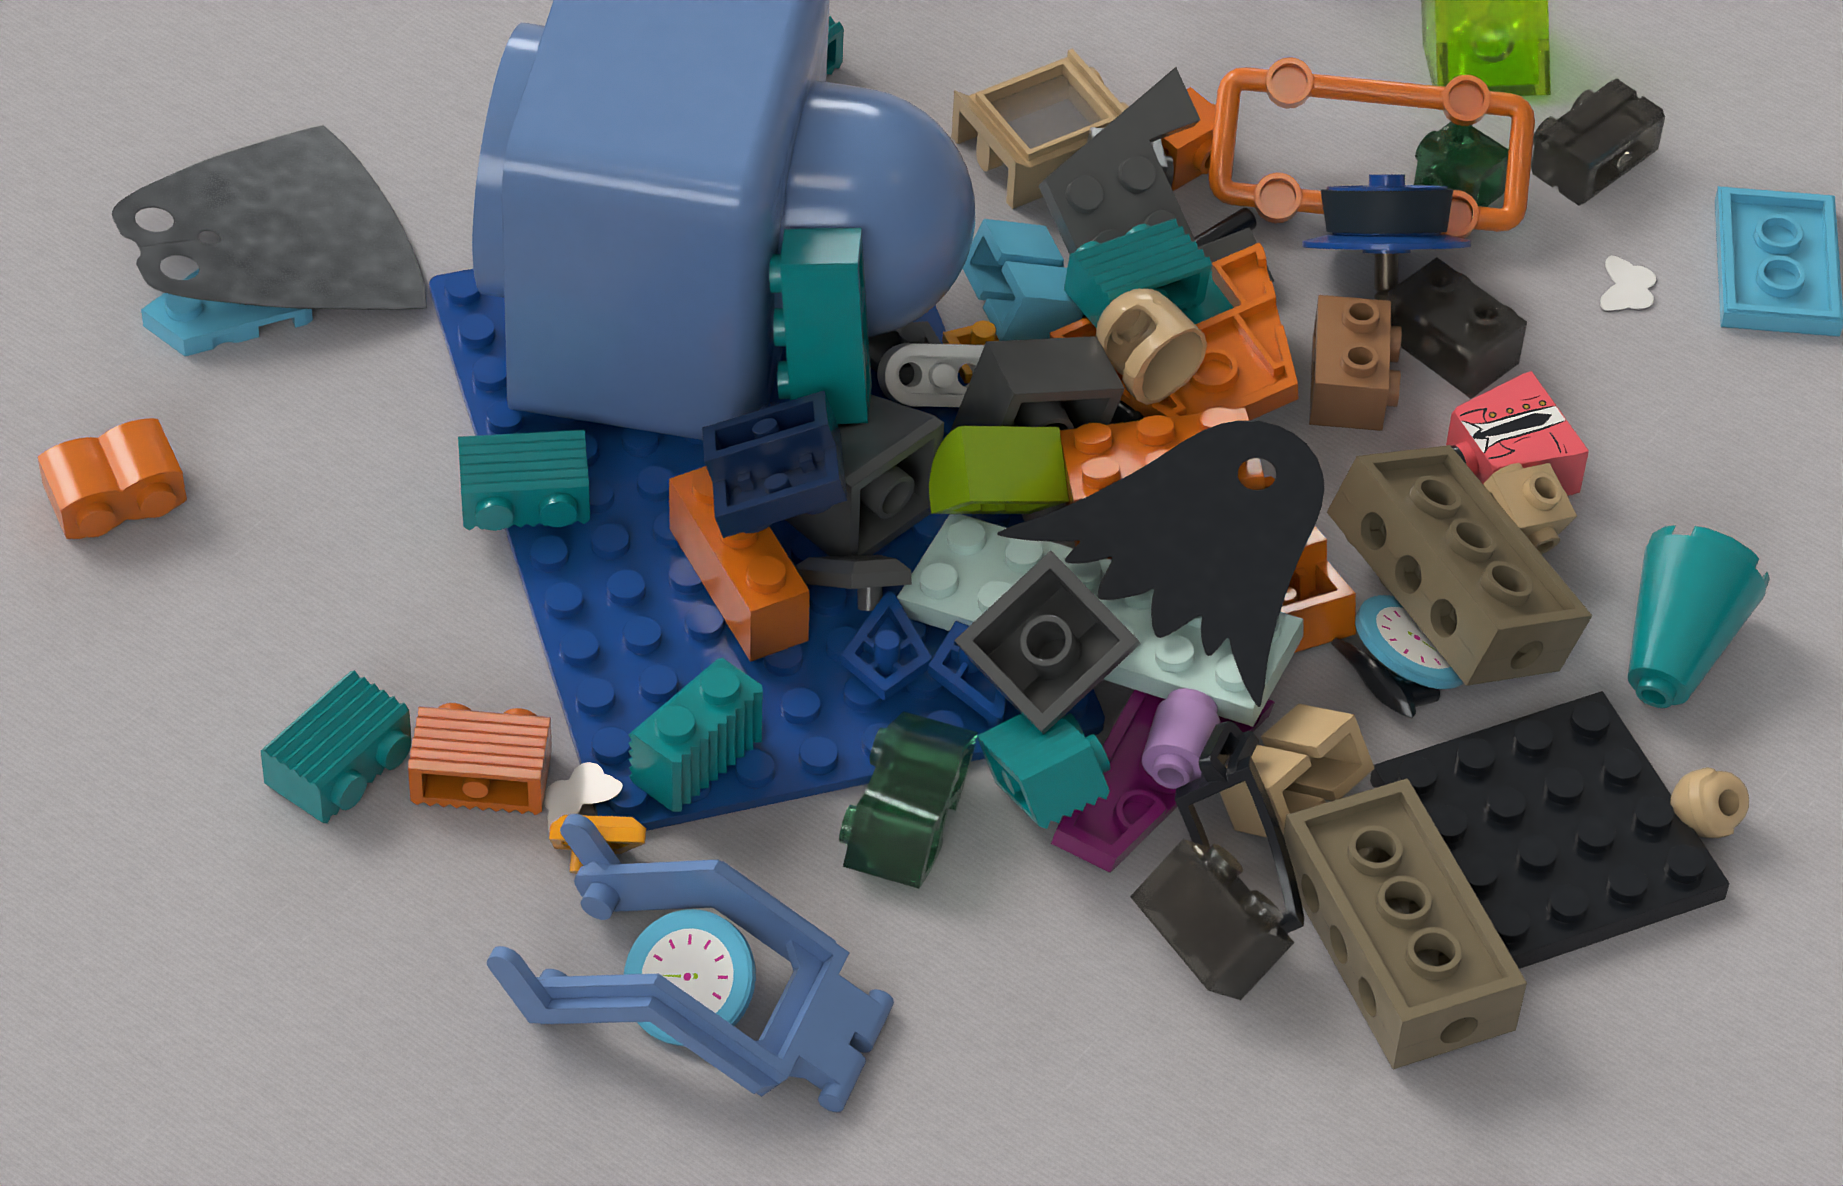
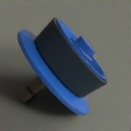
[1302,174,1471,313]

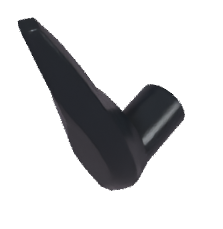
[1331,637,1440,718]

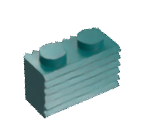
[1064,218,1212,329]
[458,430,590,531]
[628,658,763,812]
[260,670,412,823]
[977,713,1111,829]

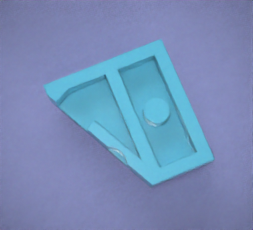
[141,269,313,356]

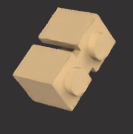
[1220,704,1375,838]

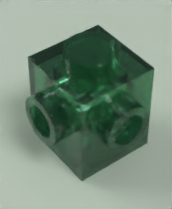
[1414,122,1509,207]

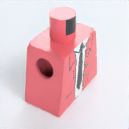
[1446,371,1589,496]

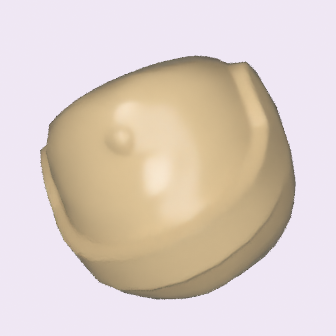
[1670,767,1749,838]

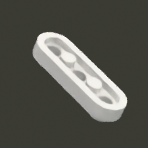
[877,343,985,407]

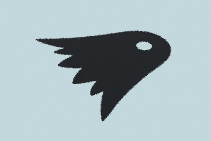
[997,421,1324,707]

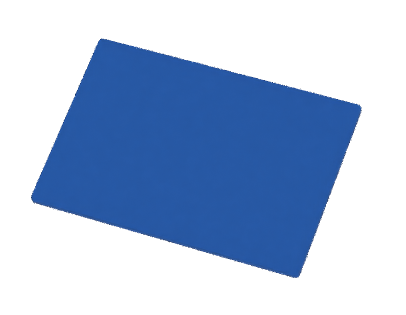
[429,269,1105,831]

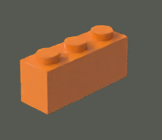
[669,466,810,662]

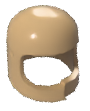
[1096,289,1207,405]

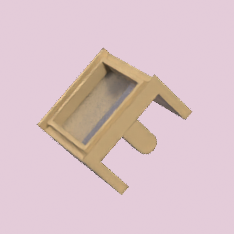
[951,48,1129,209]

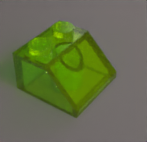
[1421,0,1551,96]

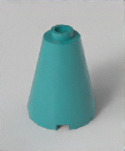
[1627,525,1770,708]

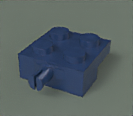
[702,390,847,538]

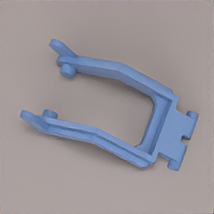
[487,814,894,1112]

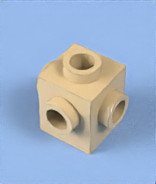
[1483,463,1577,554]

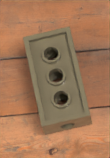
[1327,445,1592,686]
[1283,778,1527,1070]

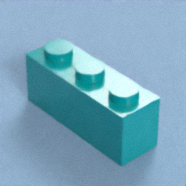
[769,228,872,424]

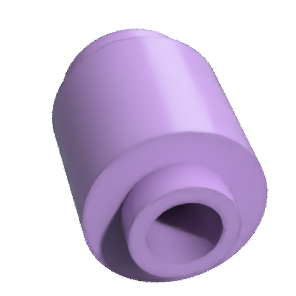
[1142,688,1220,789]

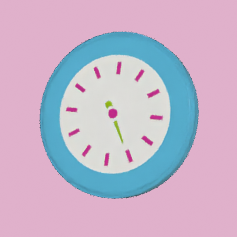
[1355,595,1464,689]
[624,909,756,1046]

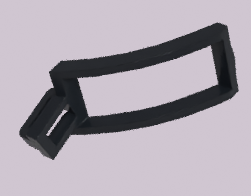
[1175,721,1305,958]

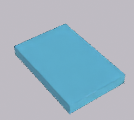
[1715,186,1843,337]

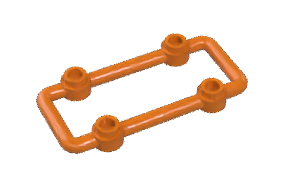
[1208,57,1535,239]

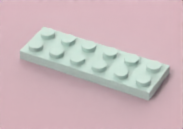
[897,514,1303,727]

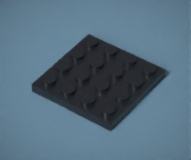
[1370,691,1730,969]

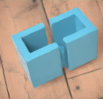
[963,219,1084,341]

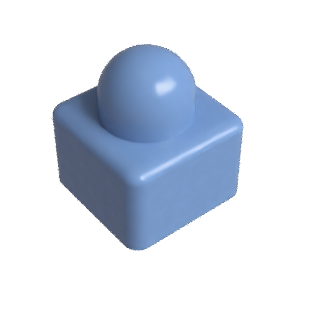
[472,0,976,440]

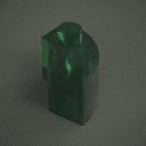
[839,711,978,889]

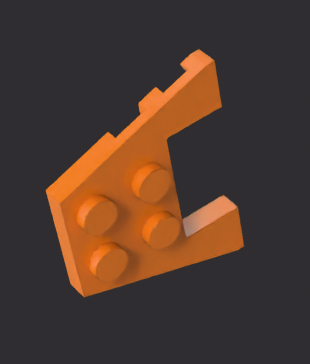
[1050,242,1299,421]

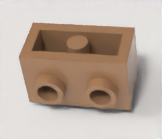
[1309,295,1401,431]

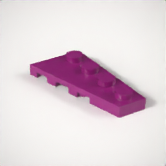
[1051,689,1275,873]

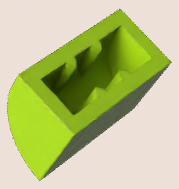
[929,426,1069,514]

